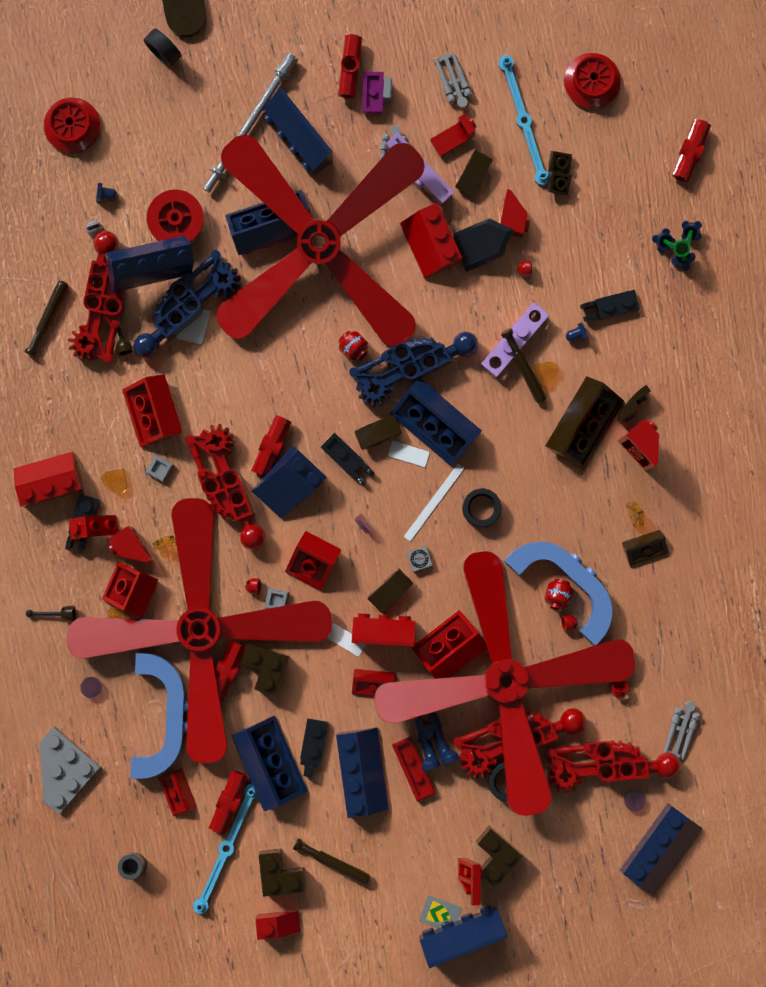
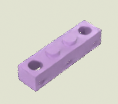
[384,132,454,205]
[480,302,549,379]

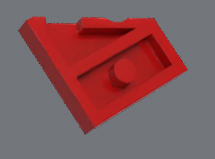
[458,858,483,906]

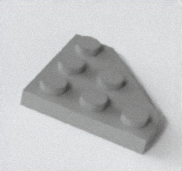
[40,726,101,814]

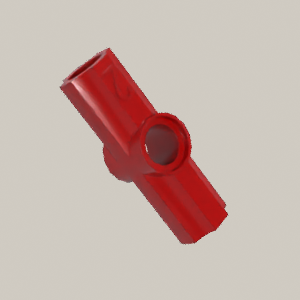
[338,34,363,99]
[672,119,711,183]
[251,415,292,477]
[215,640,246,703]
[208,770,249,835]

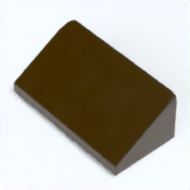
[622,530,668,566]

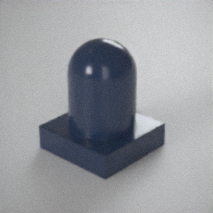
[96,183,118,203]
[566,322,589,342]

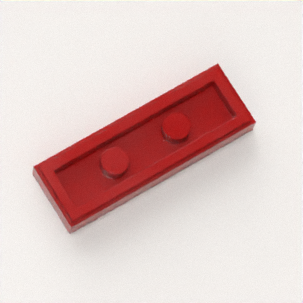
[392,736,436,802]

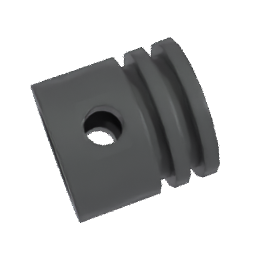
[118,853,147,880]

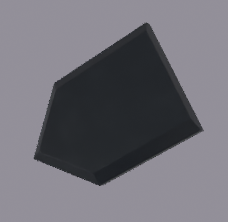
[453,218,514,272]

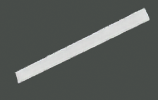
[404,464,464,541]

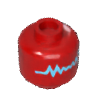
[339,331,369,361]
[544,579,574,611]

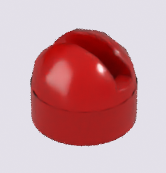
[517,261,532,277]
[245,578,261,595]
[561,615,577,632]
[611,681,629,699]

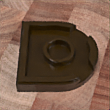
[162,0,206,37]

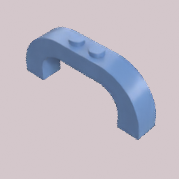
[503,542,612,646]
[130,653,188,779]

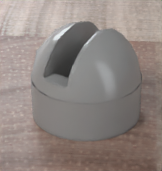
[86,221,103,238]

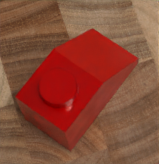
[500,189,530,237]
[108,526,154,563]
[256,910,300,940]

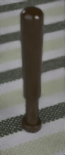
[24,281,69,357]
[501,328,547,403]
[293,838,370,885]

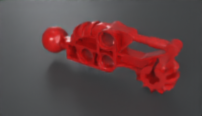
[68,231,126,364]
[185,424,266,550]
[453,708,586,779]
[546,740,681,793]

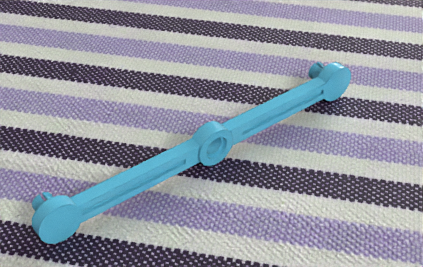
[498,55,548,186]
[193,783,258,914]

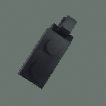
[300,718,328,778]

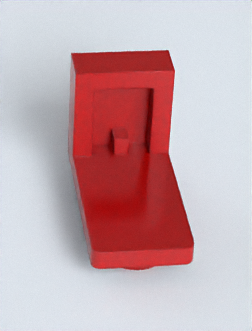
[430,114,477,157]
[69,515,118,540]

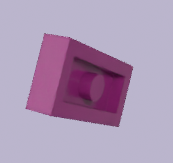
[362,71,384,114]

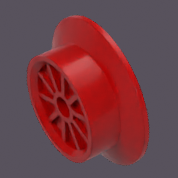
[564,53,621,109]
[44,97,100,154]
[147,189,204,242]

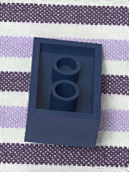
[251,446,327,518]

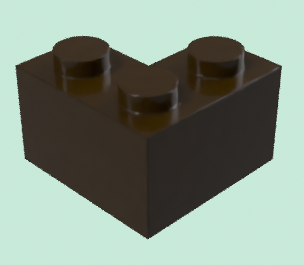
[241,643,288,696]
[476,825,522,888]
[259,849,306,897]

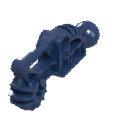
[133,250,241,359]
[349,331,479,408]

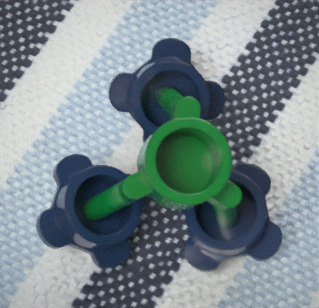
[652,221,702,271]

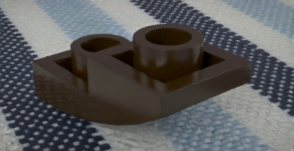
[455,149,493,197]
[548,151,572,195]
[617,385,651,422]
[354,415,402,450]
[367,568,413,613]

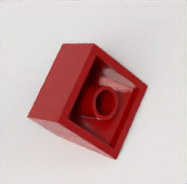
[285,531,342,591]
[102,562,159,617]

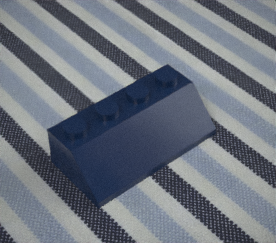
[263,88,333,176]
[225,189,311,256]
[105,236,194,293]
[390,378,482,467]
[231,715,307,811]
[336,727,389,818]
[620,803,702,895]
[419,905,508,969]

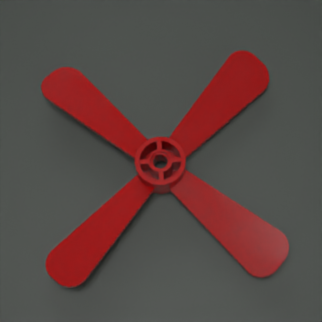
[217,135,425,346]
[67,498,332,763]
[374,551,635,816]

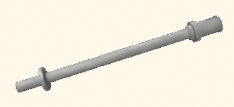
[203,52,298,193]

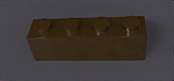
[545,376,624,471]

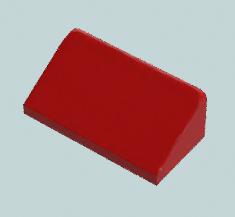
[352,669,395,696]
[159,769,196,816]

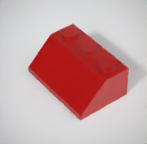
[400,203,462,279]
[122,374,182,447]
[618,419,659,471]
[14,451,84,508]
[411,610,487,679]
[351,613,415,647]

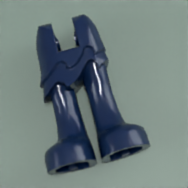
[413,712,460,772]

